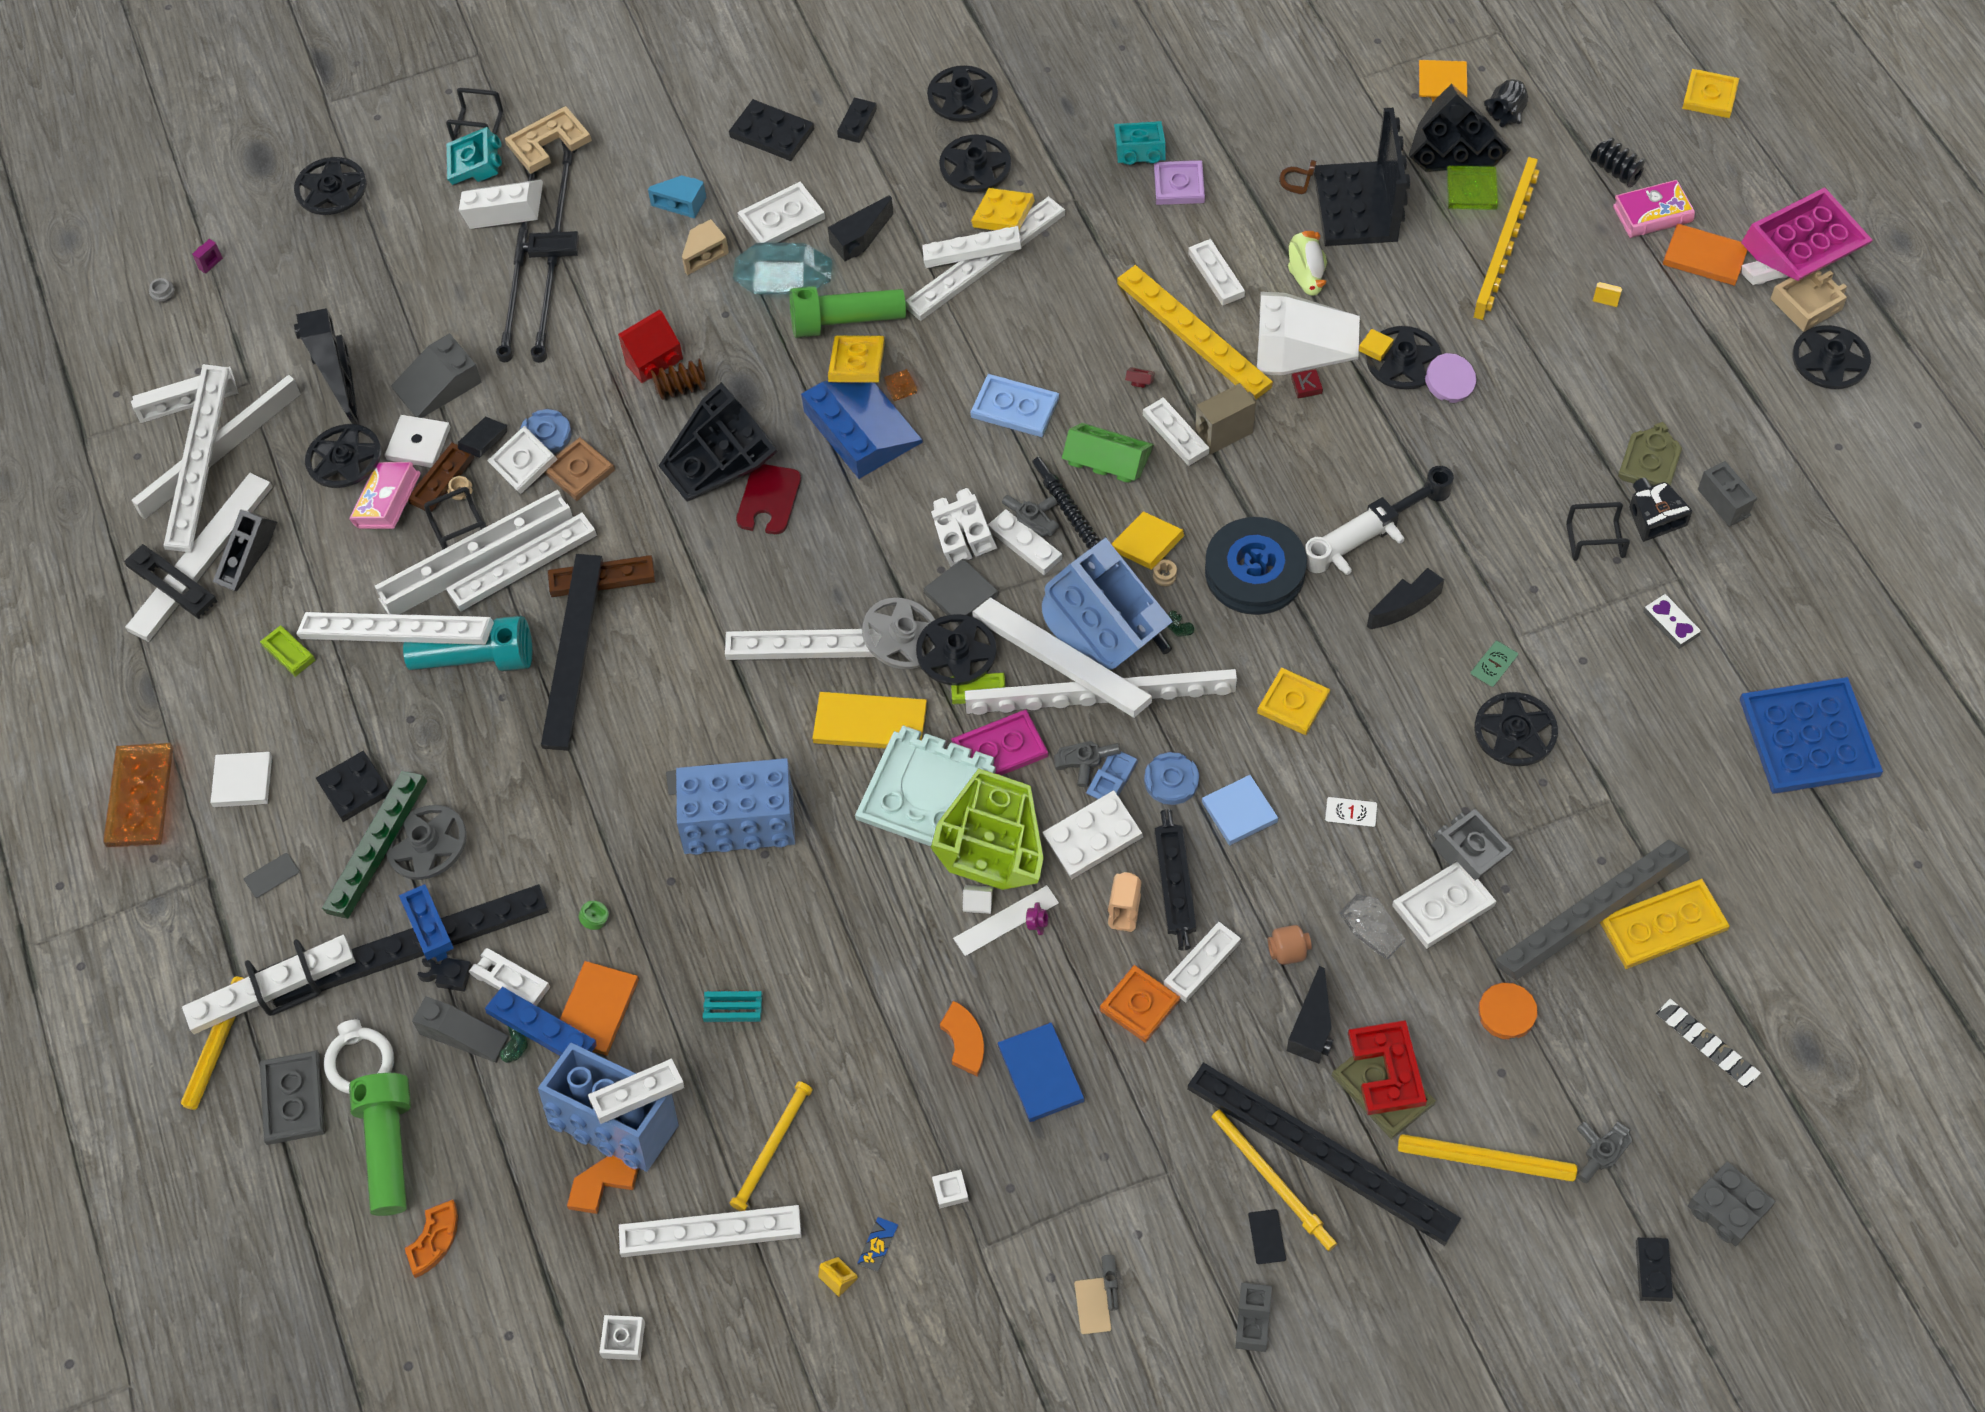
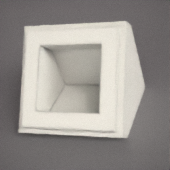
[963,885,993,914]

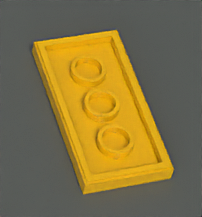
[812,692,927,749]
[1600,879,1730,969]

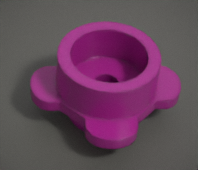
[1026,902,1048,935]

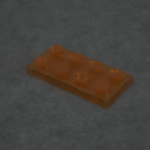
[103,743,173,847]

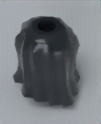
[1484,79,1528,127]

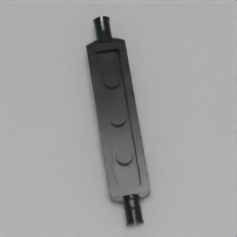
[1154,809,1196,951]

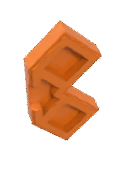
[567,1155,639,1214]

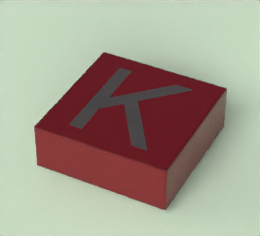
[1291,369,1323,398]

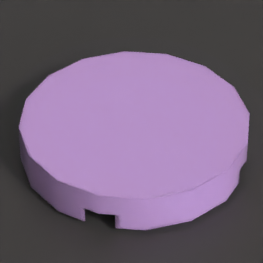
[1425,353,1476,403]

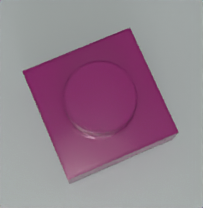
[192,239,223,274]

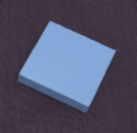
[1202,775,1278,846]

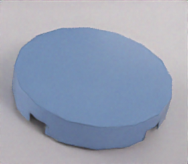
[520,409,572,454]
[1144,752,1199,805]

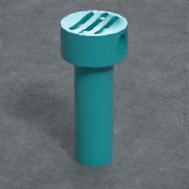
[403,616,533,671]

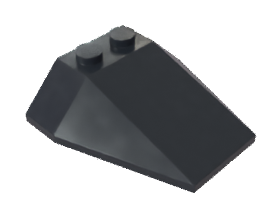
[658,382,778,502]

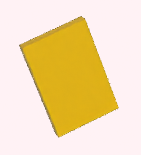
[828,335,885,382]

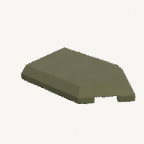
[1618,422,1682,486]

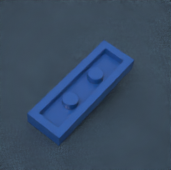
[399,884,454,962]

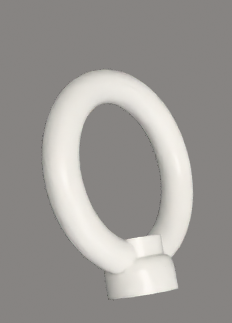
[324,1019,394,1094]

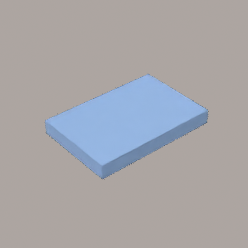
[971,374,1059,437]

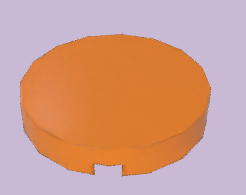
[1478,983,1537,1040]

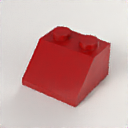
[618,309,683,383]

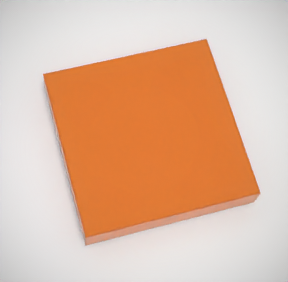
[1099,965,1180,1043]

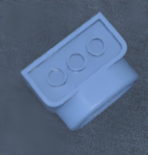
[1042,537,1173,669]

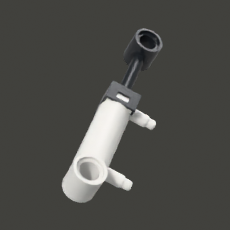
[1305,466,1454,575]

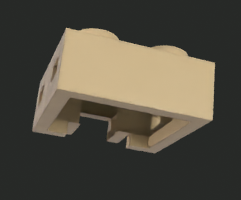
[1771,270,1847,332]

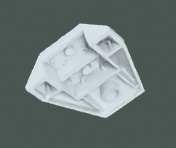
[1257,292,1360,375]

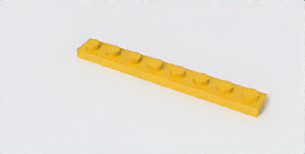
[1473,157,1540,320]
[1117,265,1273,400]

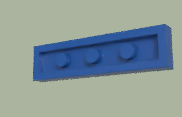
[485,987,597,1056]

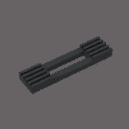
[124,544,218,619]

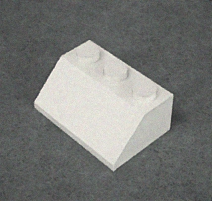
[459,180,543,229]

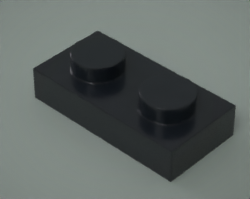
[837,97,877,143]
[1636,1237,1673,1302]

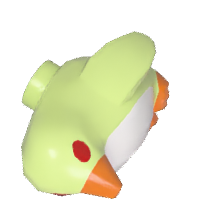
[1288,231,1327,296]

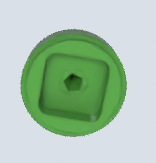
[579,901,609,930]

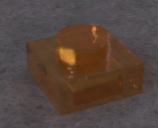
[884,369,917,401]

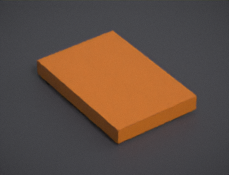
[1662,223,1748,286]
[560,961,639,1056]

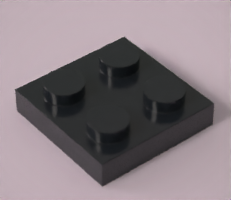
[316,750,389,822]

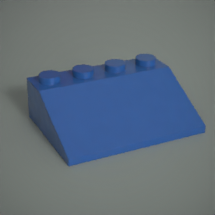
[801,381,923,479]

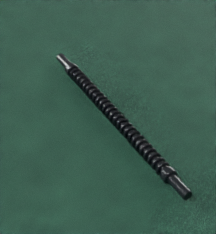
[1032,457,1172,654]

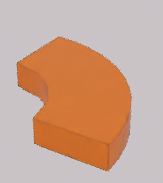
[940,1001,984,1077]
[405,1200,458,1278]

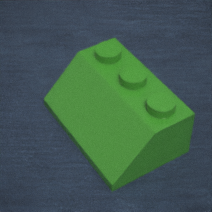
[1062,423,1154,482]

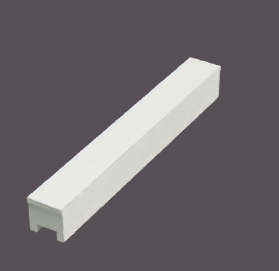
[375,490,573,615]

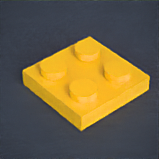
[971,188,1035,230]

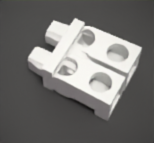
[931,488,997,567]

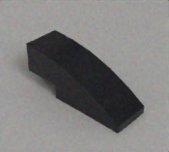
[1367,568,1444,630]

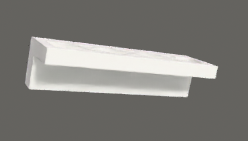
[131,367,238,423]

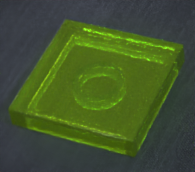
[1446,166,1498,210]

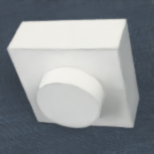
[932,1170,969,1208]

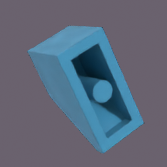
[648,175,707,218]

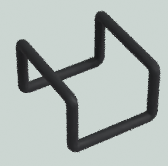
[446,88,503,141]
[424,487,487,550]
[1566,502,1630,561]
[245,939,321,1016]

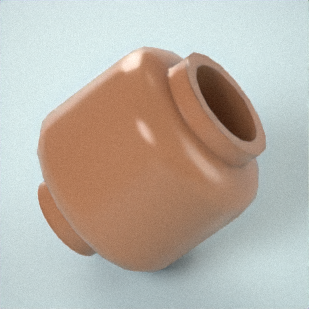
[1268,925,1312,965]

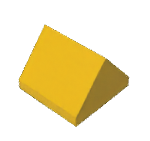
[1593,282,1622,307]
[818,1257,858,1297]

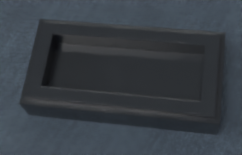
[528,231,579,258]
[458,416,507,458]

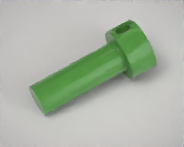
[789,286,906,338]
[349,1073,411,1216]

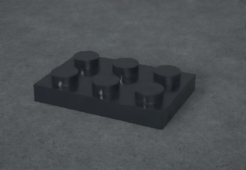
[729,99,814,161]

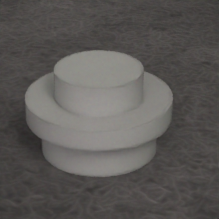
[149,278,174,302]

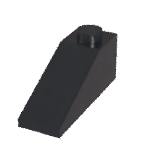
[828,195,893,261]
[213,509,277,591]
[1287,966,1334,1064]

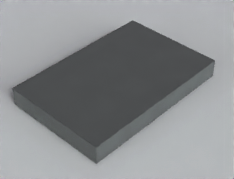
[260,1050,325,1145]

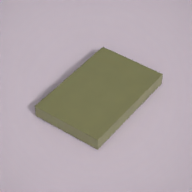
[1331,1056,1436,1140]

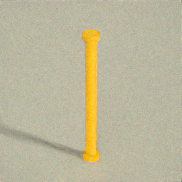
[729,1081,813,1211]

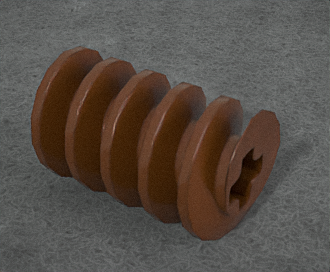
[651,358,706,400]

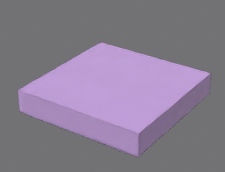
[1154,161,1205,205]

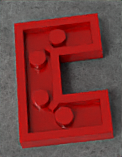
[1348,1020,1427,1115]

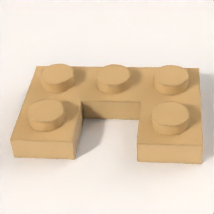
[505,106,592,174]

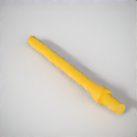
[1212,1109,1337,1251]

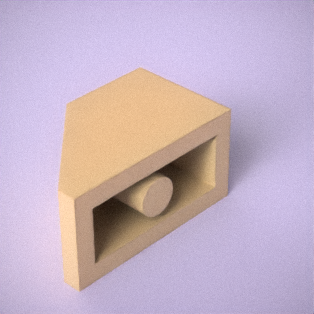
[682,219,729,275]

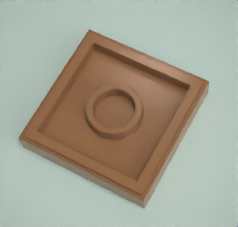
[544,437,615,501]

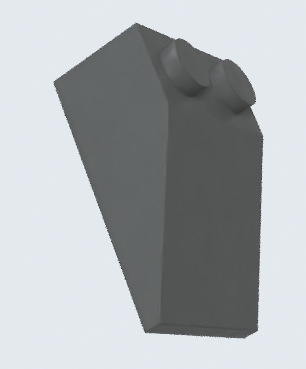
[391,333,482,418]

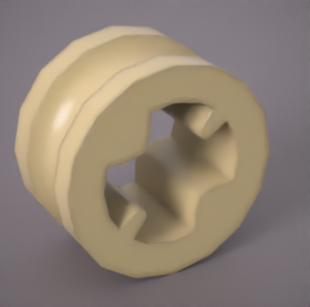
[1153,560,1177,587]

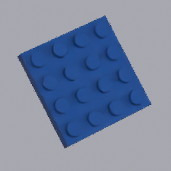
[1740,677,1883,794]

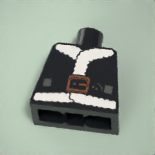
[1629,478,1692,542]

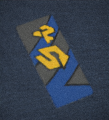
[858,1217,898,1272]

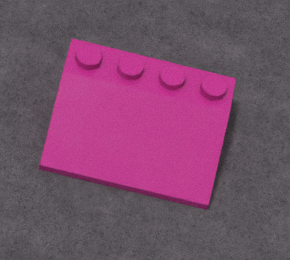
[1741,187,1873,281]

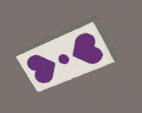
[1643,594,1701,649]

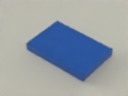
[998,1022,1084,1122]

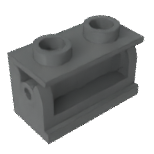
[1698,461,1757,527]

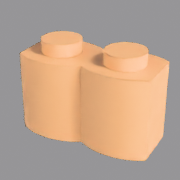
[1108,872,1142,932]

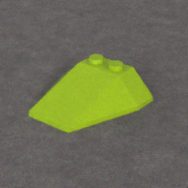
[931,768,1043,890]

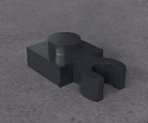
[417,958,472,992]

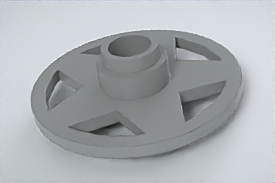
[862,598,935,669]

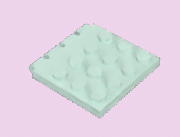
[855,725,996,846]

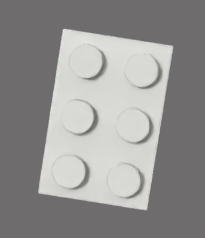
[738,182,825,250]
[1042,790,1143,880]
[1392,862,1496,949]

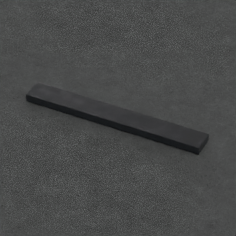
[541,554,603,751]

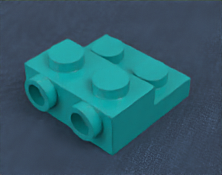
[1114,121,1166,165]
[446,127,502,185]

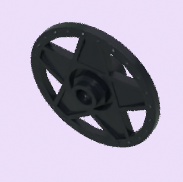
[927,65,998,122]
[939,134,1011,192]
[294,157,367,215]
[1792,325,1871,389]
[1366,326,1442,389]
[305,424,381,488]
[916,614,996,685]
[1474,692,1558,766]

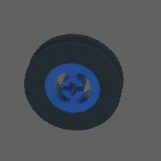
[1205,517,1307,615]

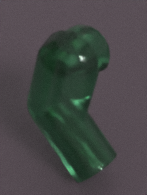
[1167,610,1194,637]
[500,1026,528,1063]

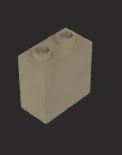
[1195,383,1256,455]

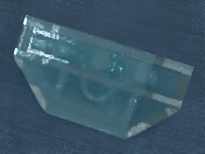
[733,243,832,294]

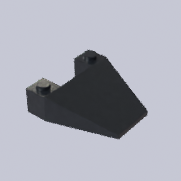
[294,308,359,425]

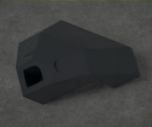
[1409,83,1511,172]

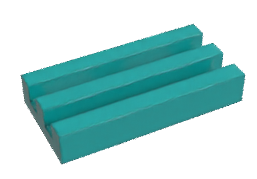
[703,991,763,1022]

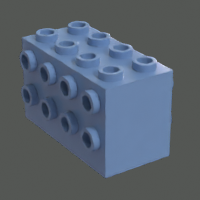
[676,758,795,855]
[538,1043,679,1172]

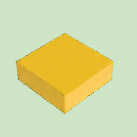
[1358,329,1394,362]

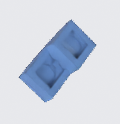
[1086,752,1138,799]

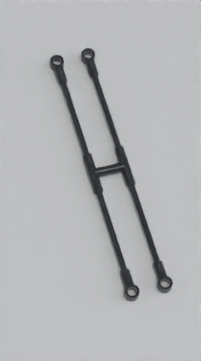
[496,141,577,363]

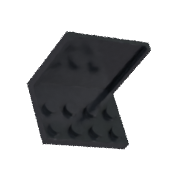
[1314,107,1410,247]

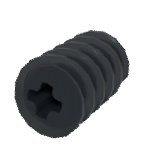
[1590,138,1645,188]

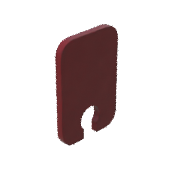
[736,464,801,534]

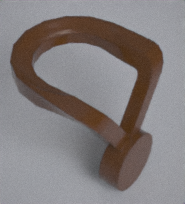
[1279,160,1317,194]

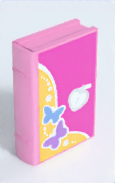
[1613,180,1695,238]
[349,462,421,529]

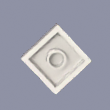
[600,1315,645,1360]

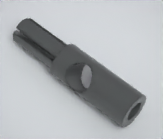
[1101,1255,1118,1311]

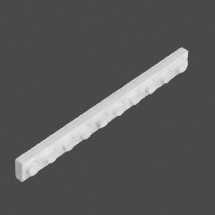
[965,669,1237,715]

